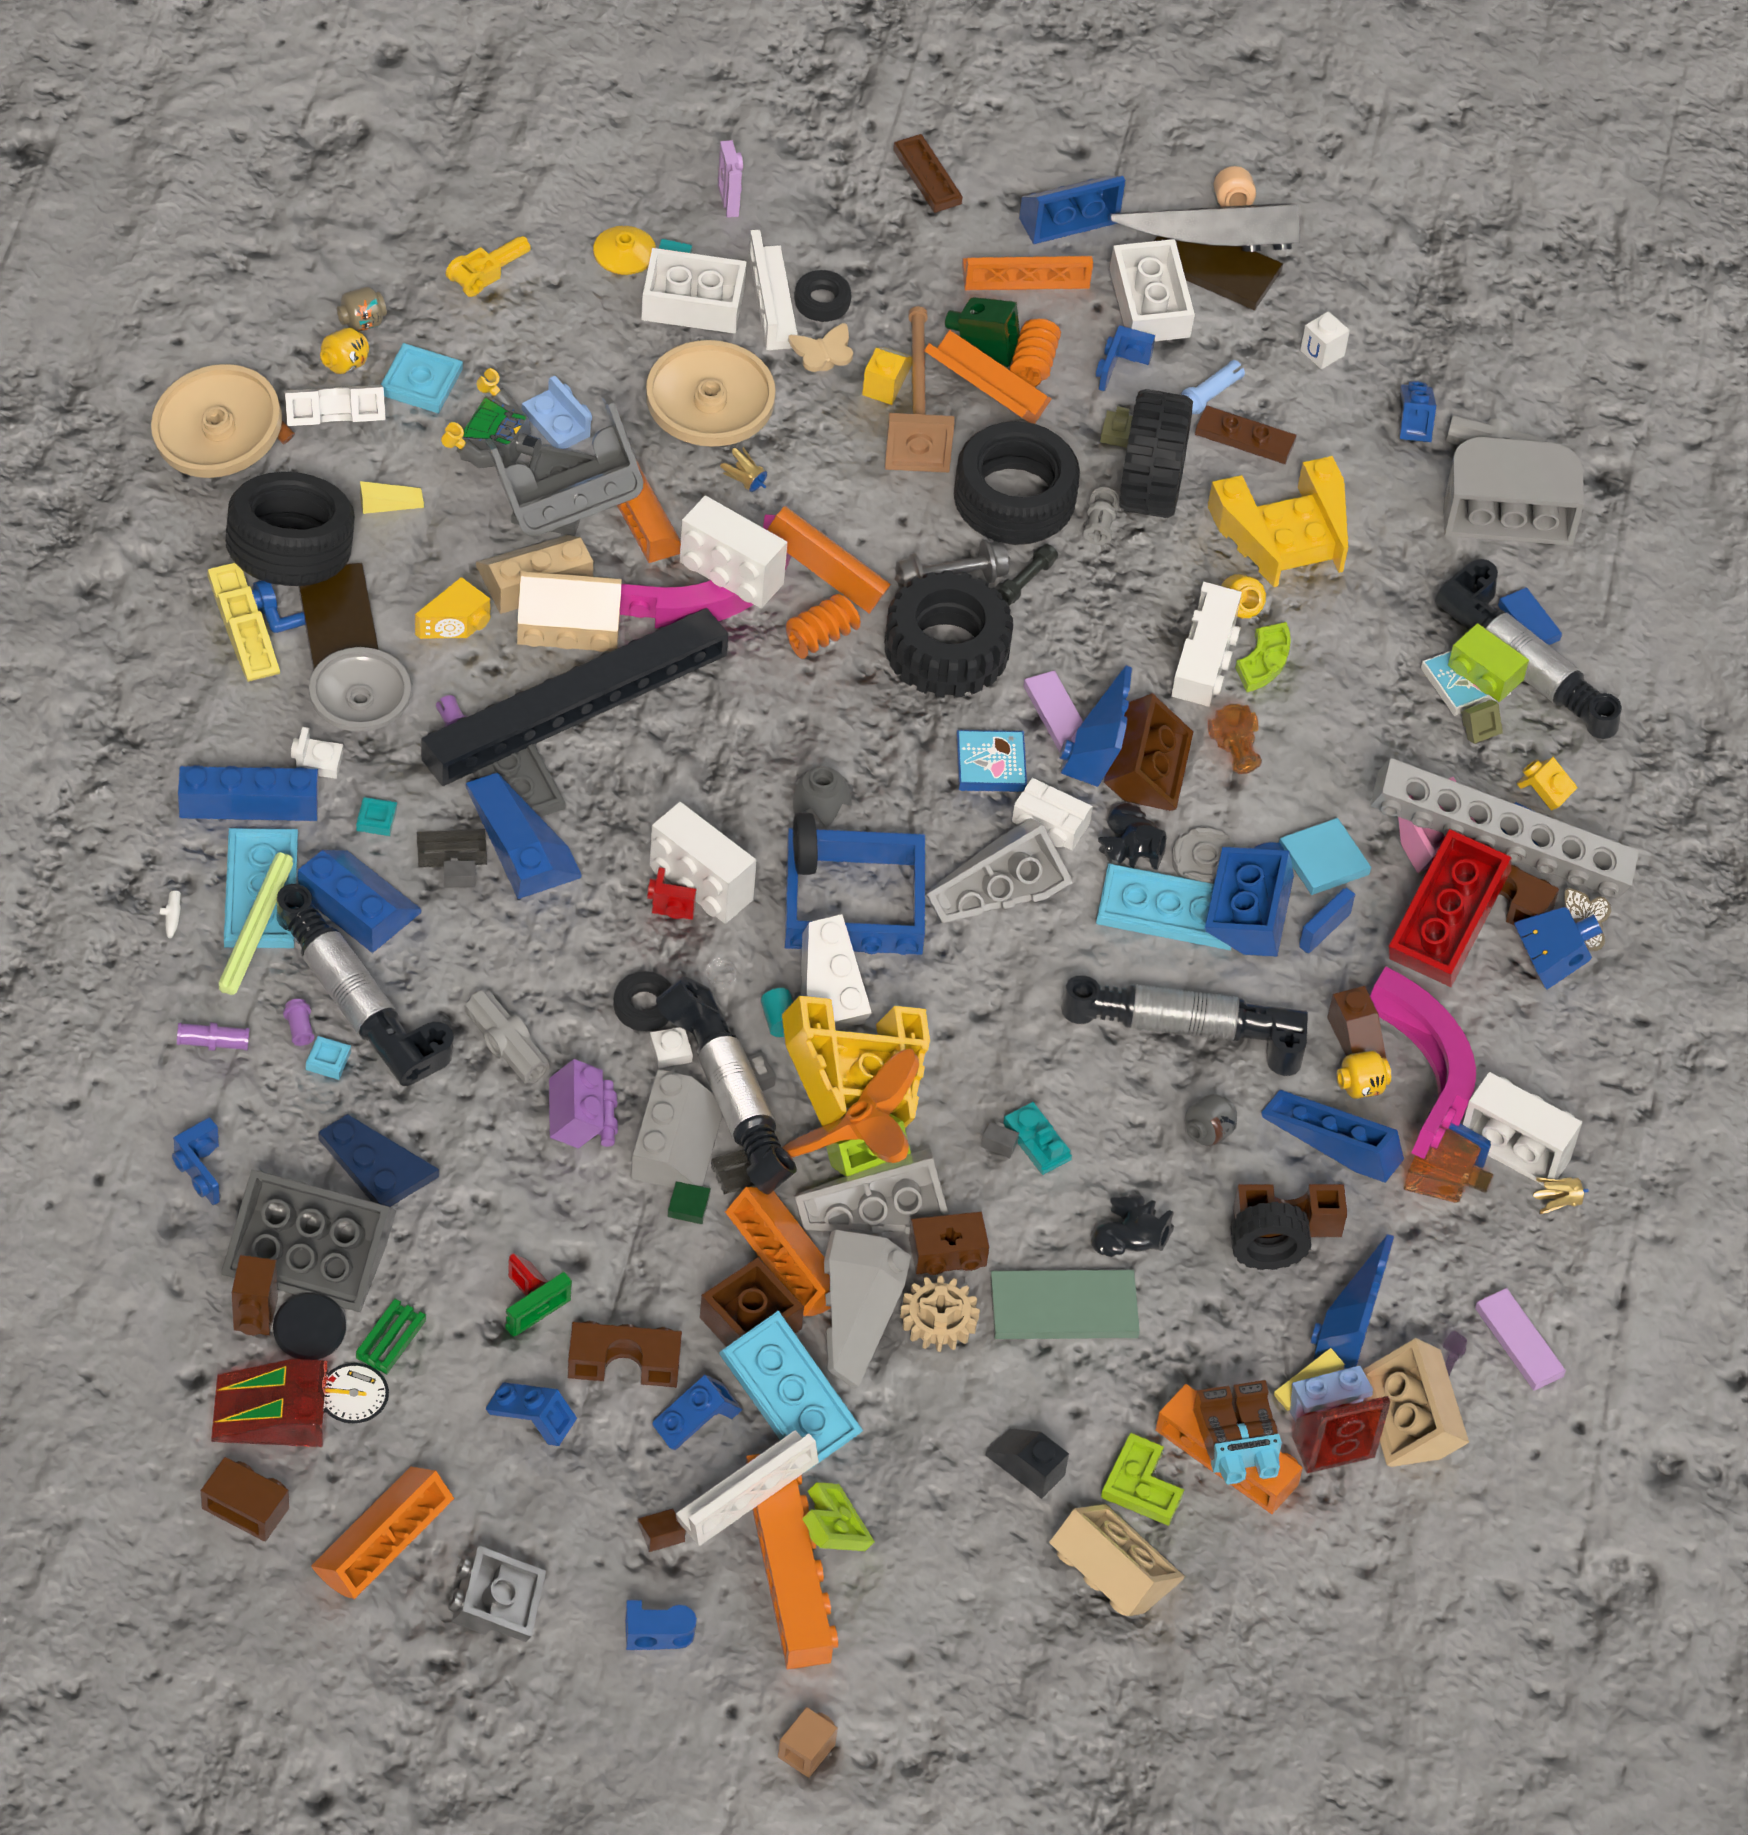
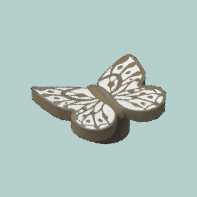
[1564,888,1612,951]

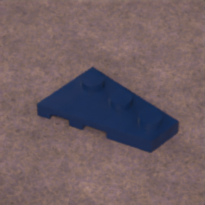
[318,1114,439,1207]

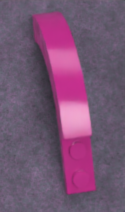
[620,514,791,629]
[1370,966,1476,1159]

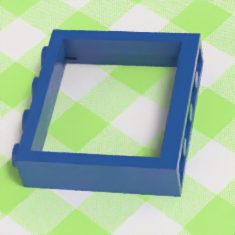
[785,828,925,956]

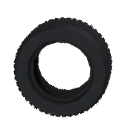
[954,421,1080,545]
[225,472,355,586]

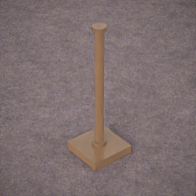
[885,306,954,473]

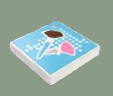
[1421,650,1511,716]

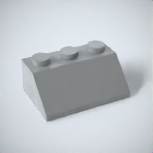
[631,1069,723,1188]

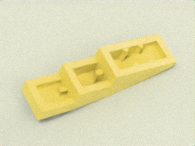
[207,563,280,682]

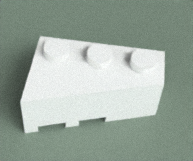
[1171,582,1242,707]

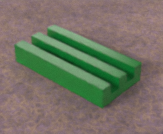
[506,1272,572,1337]
[356,1299,426,1375]

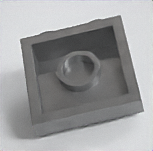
[448,1545,546,1642]

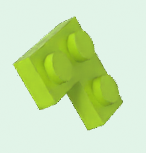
[1101,1433,1184,1526]
[802,1482,875,1551]

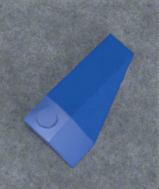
[1059,665,1132,787]
[465,773,582,899]
[1310,1234,1394,1369]

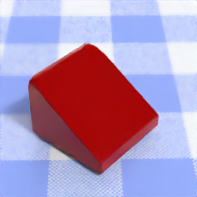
[508,1253,548,1296]

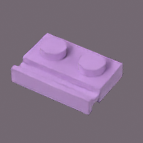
[717,140,743,218]

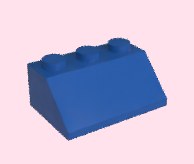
[1019,176,1126,245]
[1205,847,1294,957]
[298,850,421,953]

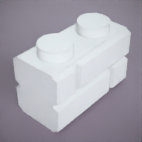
[1012,778,1093,851]

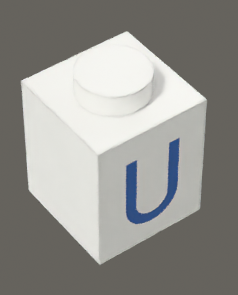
[1300,311,1350,370]

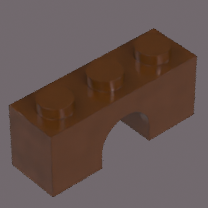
[1499,864,1559,926]
[1233,1184,1347,1237]
[568,1321,682,1388]

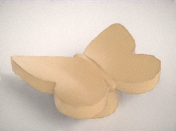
[788,323,853,372]

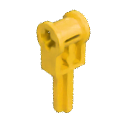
[445,236,531,297]

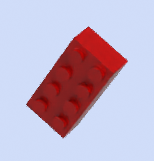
[1389,829,1512,987]

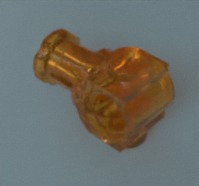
[1208,704,1262,774]

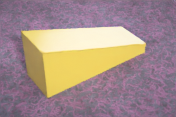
[360,481,424,514]
[1274,1348,1345,1411]

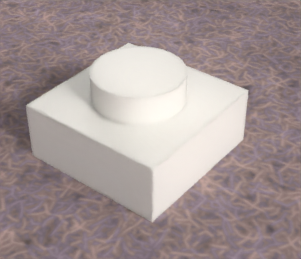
[650,1027,693,1069]

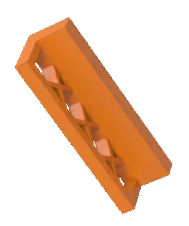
[962,256,1093,290]
[924,330,1052,424]

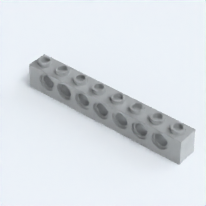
[1370,758,1639,898]

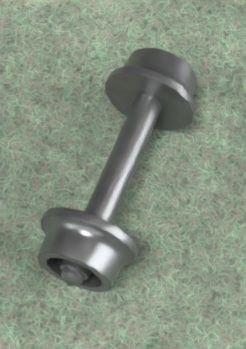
[894,540,1010,589]

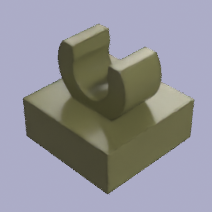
[1100,406,1133,448]
[1461,699,1503,744]

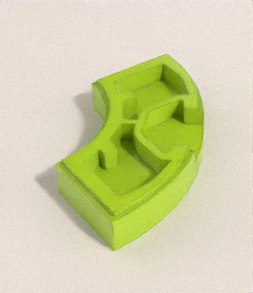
[1235,622,1291,692]

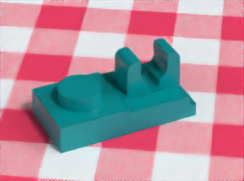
[1003,1102,1072,1175]

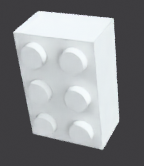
[1109,239,1195,341]
[641,248,747,334]
[680,495,787,609]
[650,802,757,924]
[1463,1072,1582,1186]

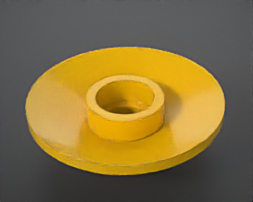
[593,226,656,275]

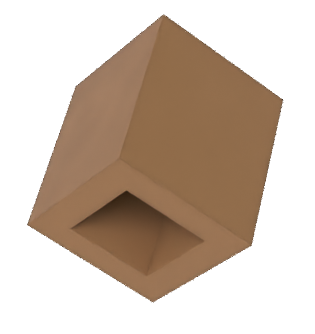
[778,1707,838,1778]

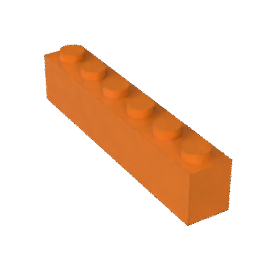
[745,1454,838,1670]

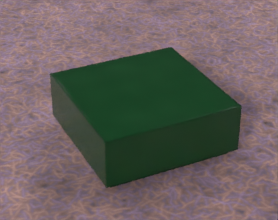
[668,1181,711,1224]

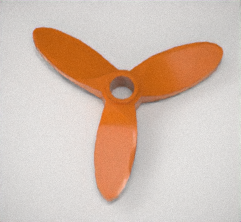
[782,1049,919,1163]

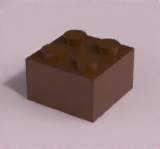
[700,1258,804,1347]

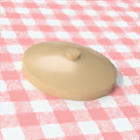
[646,340,775,447]
[151,364,282,478]

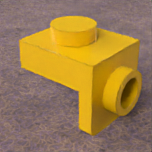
[1517,757,1578,811]

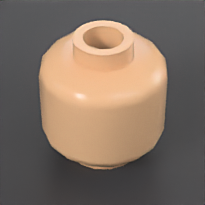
[1213,166,1256,207]

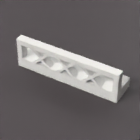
[749,230,797,350]
[676,1430,819,1546]

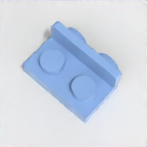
[522,375,592,449]
[1290,1366,1373,1422]

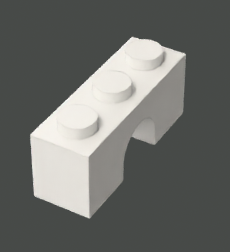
[284,385,385,426]

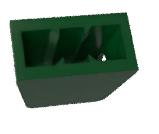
[945,297,1020,367]

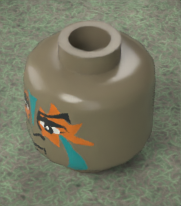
[337,287,387,332]

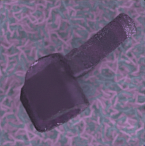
[1443,1331,1467,1376]

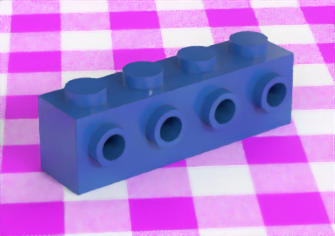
[178,765,318,821]

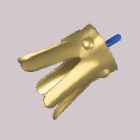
[720,447,767,492]
[1533,1177,1589,1214]

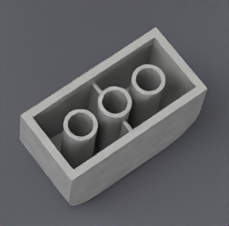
[1444,437,1584,546]

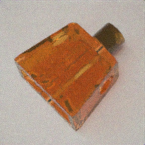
[1403,1127,1494,1203]

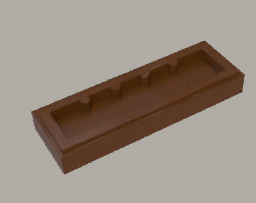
[893,134,963,213]
[1195,405,1297,465]

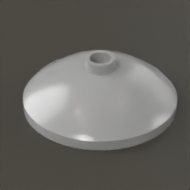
[309,647,411,731]

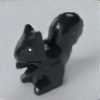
[1098,803,1167,870]
[1091,1194,1174,1257]

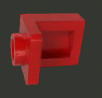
[647,867,697,920]

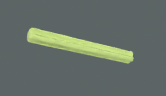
[218,852,293,995]

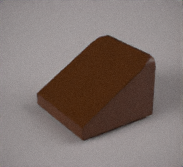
[637,1508,686,1552]

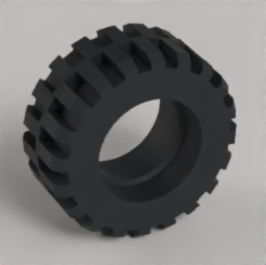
[1119,389,1193,518]
[884,570,1013,698]

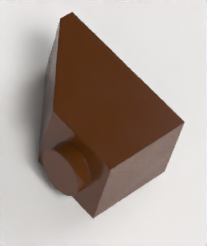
[1327,986,1386,1058]

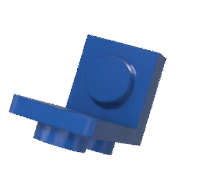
[1096,325,1155,391]
[1399,381,1437,442]
[172,1117,220,1206]
[652,1375,743,1450]
[486,1382,577,1446]

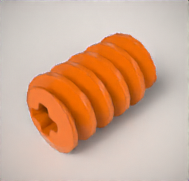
[1010,318,1061,387]
[786,594,861,659]

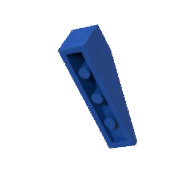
[1261,1090,1404,1183]

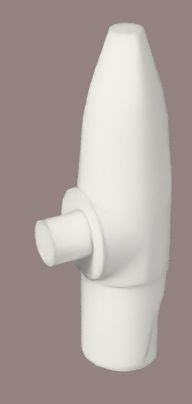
[160,891,181,938]

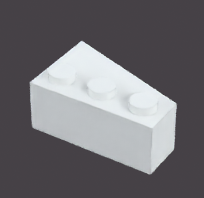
[801,914,872,1030]

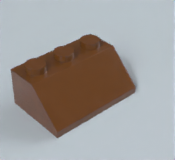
[1104,693,1194,811]

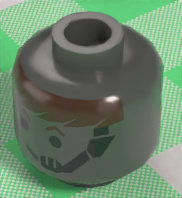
[1185,1094,1237,1147]

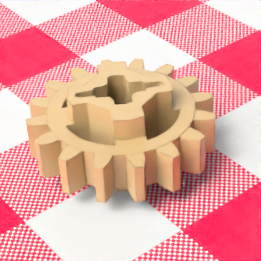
[900,1276,980,1352]

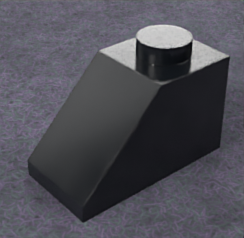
[985,1428,1069,1499]

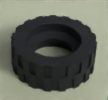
[1230,1202,1312,1270]

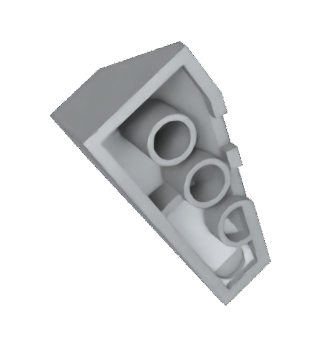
[925,818,1073,923]
[795,1148,949,1234]
[824,1230,911,1388]

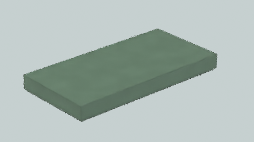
[990,1270,1140,1339]

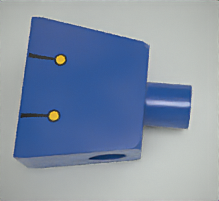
[1514,907,1603,989]

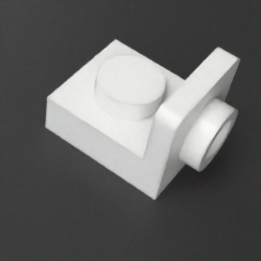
[291,727,343,779]

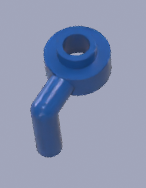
[252,580,305,633]

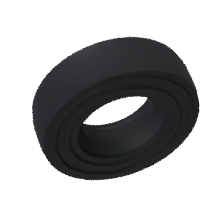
[794,270,851,322]
[793,813,818,875]
[613,971,672,1031]

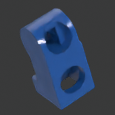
[625,1600,697,1650]

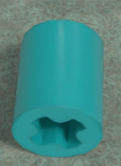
[761,988,793,1037]

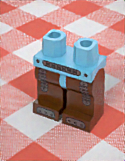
[1193,1380,1282,1485]

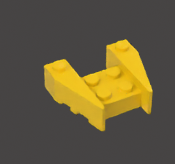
[1207,456,1348,587]
[782,996,930,1128]

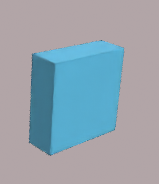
[305,1036,351,1080]

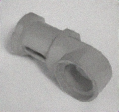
[1083,487,1119,545]

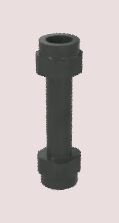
[997,544,1058,605]

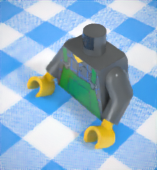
[441,368,542,468]

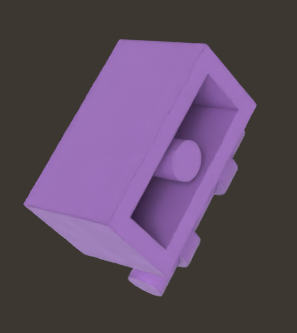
[549,1059,618,1149]

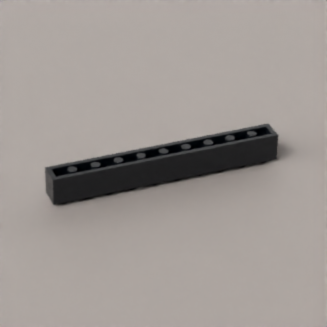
[421,608,728,786]

